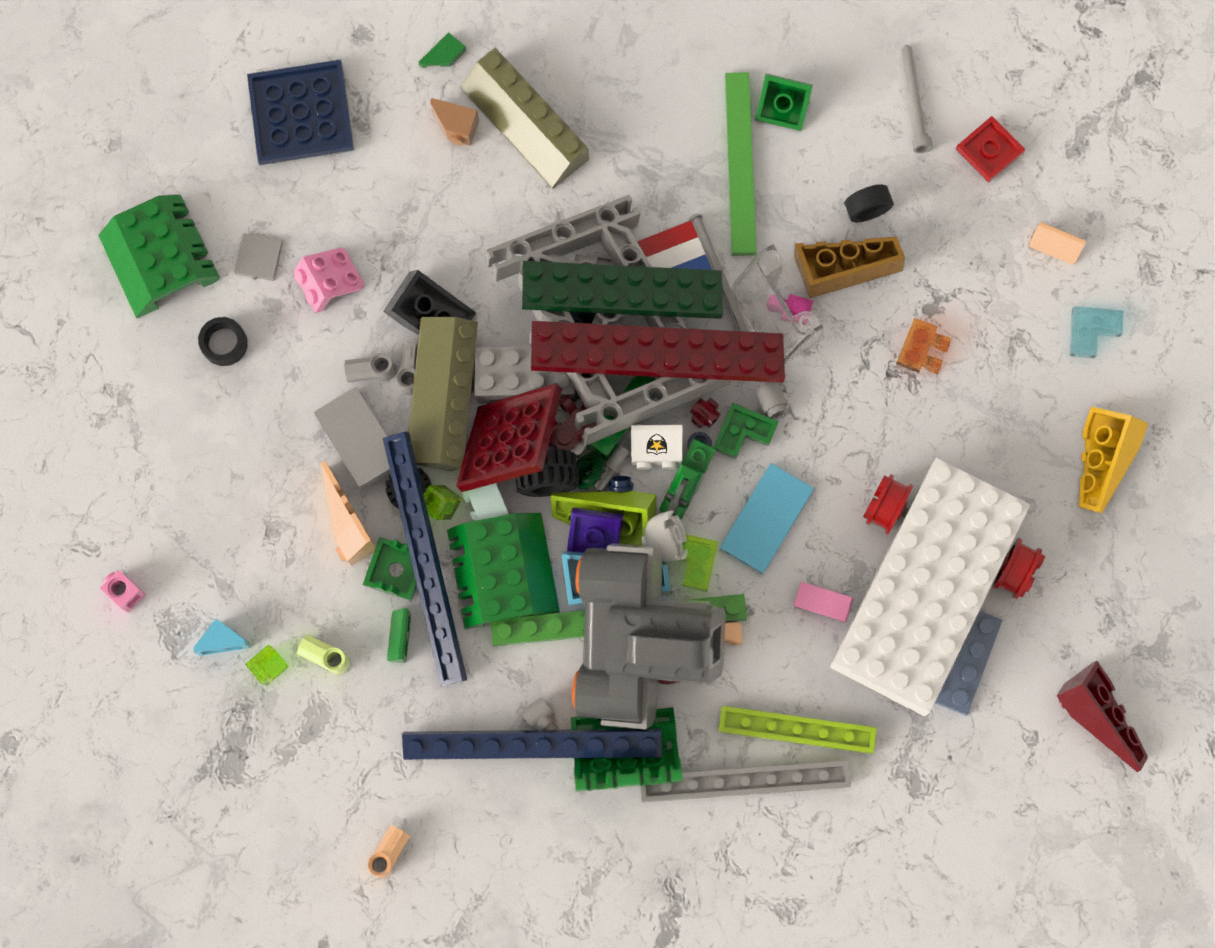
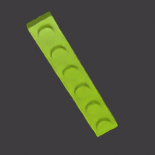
[718,706,877,754]

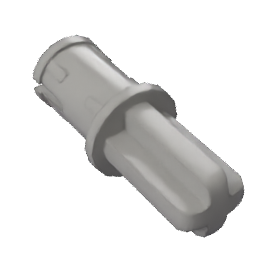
[593,444,631,492]

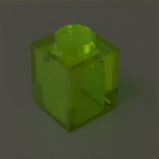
[424,485,463,520]

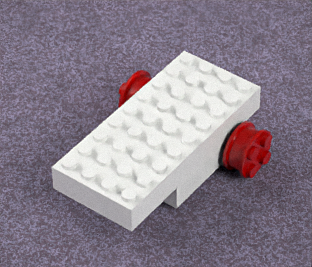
[830,458,1046,716]

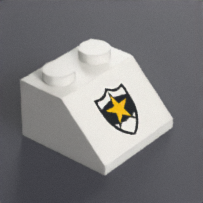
[631,425,682,471]

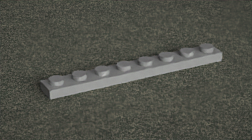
[641,760,851,803]

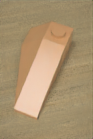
[321,461,376,566]

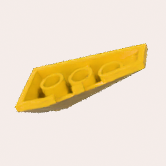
[1079,406,1149,514]

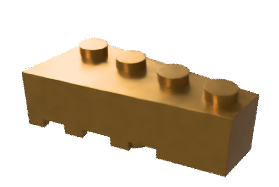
[794,237,905,299]

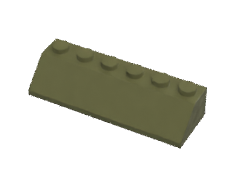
[461,47,589,189]
[408,317,478,472]

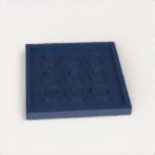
[247,59,354,165]

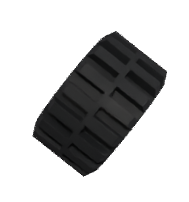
[515,449,579,497]

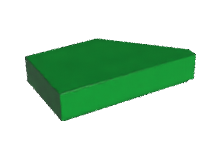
[418,32,466,68]

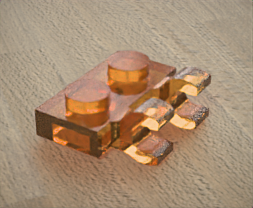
[896,318,952,374]

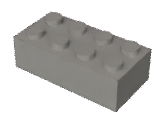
[474,347,577,404]

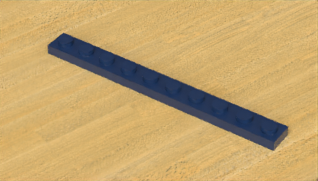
[383,432,467,686]
[402,729,663,760]

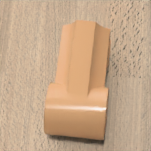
[367,825,411,879]

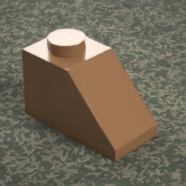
[430,98,479,146]

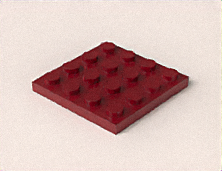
[456,383,562,492]

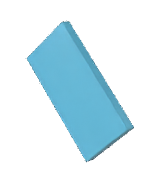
[719,463,814,575]

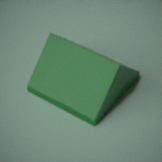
[755,73,813,131]

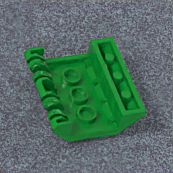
[98,194,220,319]
[447,513,560,629]
[571,707,683,792]

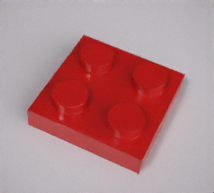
[956,116,1025,183]

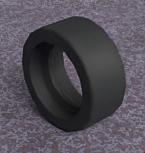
[844,184,894,223]
[198,317,248,366]

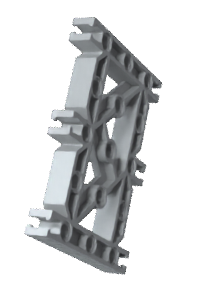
[485,195,731,445]

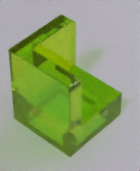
[245,644,288,686]

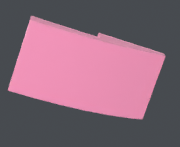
[794,582,854,622]

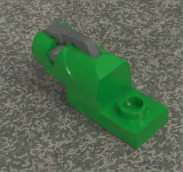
[659,438,717,520]

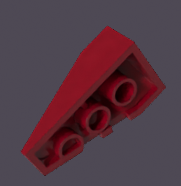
[1056,661,1148,772]

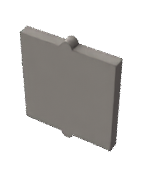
[234,233,283,281]

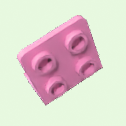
[293,248,364,313]

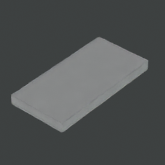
[314,387,390,491]

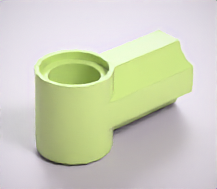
[297,634,350,675]

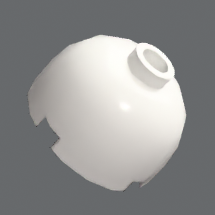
[642,510,688,563]

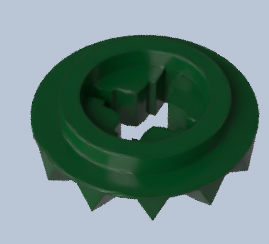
[577,452,607,490]

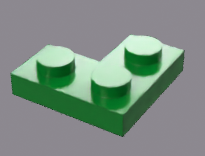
[714,403,779,459]

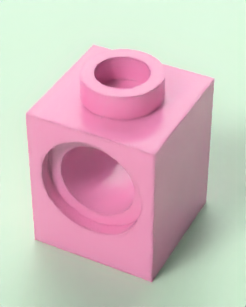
[100,570,146,612]

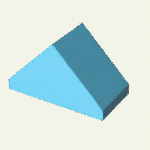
[193,619,250,656]

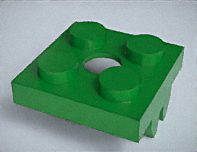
[363,537,417,601]

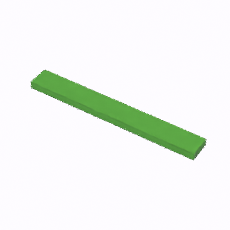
[725,72,756,256]

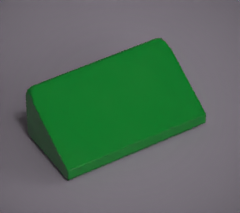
[387,608,411,663]

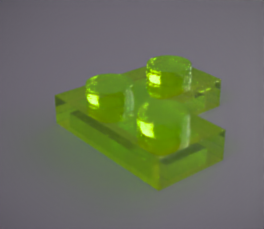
[680,534,718,592]

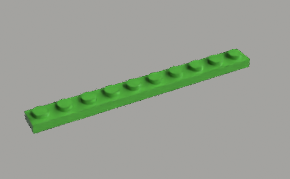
[491,594,747,647]

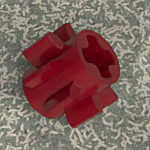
[690,397,721,429]

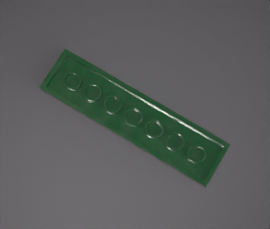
[522,261,723,319]

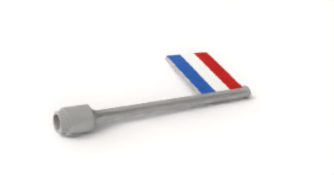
[628,214,788,419]

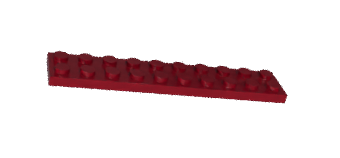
[531,321,785,383]

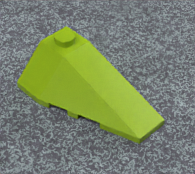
[551,491,657,545]

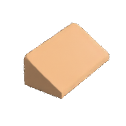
[1029,222,1086,264]

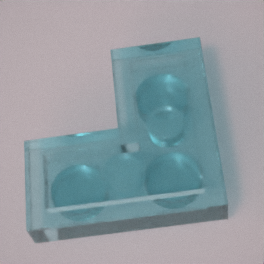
[1070,306,1123,358]

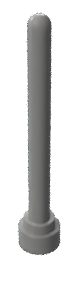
[902,45,933,153]

